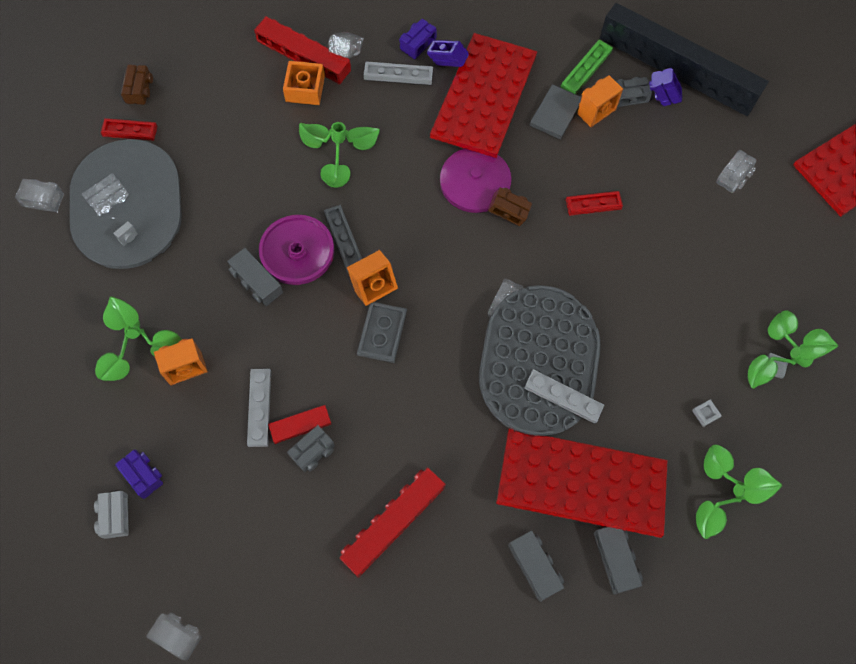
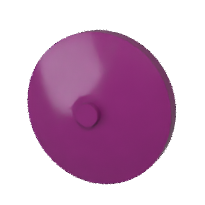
[440,149,511,213]
[259,215,334,285]

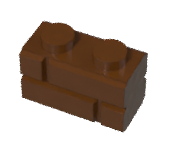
[121,65,153,105]
[488,187,532,226]

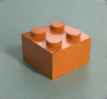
[283,61,325,105]
[577,75,623,127]
[346,250,398,306]
[154,338,208,386]

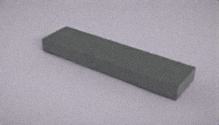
[324,204,362,274]

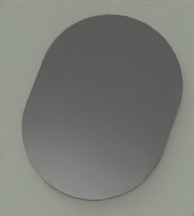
[70,139,182,269]
[479,285,601,436]

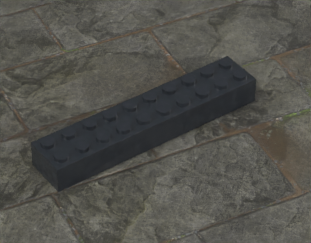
[599,3,769,117]

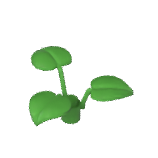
[299,122,380,188]
[95,296,182,381]
[748,310,838,389]
[696,445,782,539]

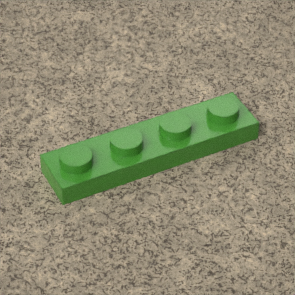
[561,40,613,94]

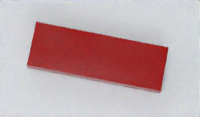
[101,118,157,141]
[566,191,623,216]
[268,405,332,444]

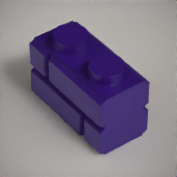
[399,19,437,59]
[427,40,469,67]
[649,68,682,106]
[115,449,163,499]

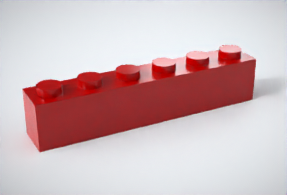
[254,16,351,84]
[340,468,446,578]

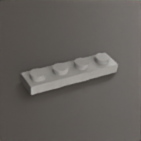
[364,62,433,85]
[247,369,271,447]
[524,369,604,424]

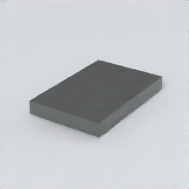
[529,84,582,140]
[357,302,407,363]

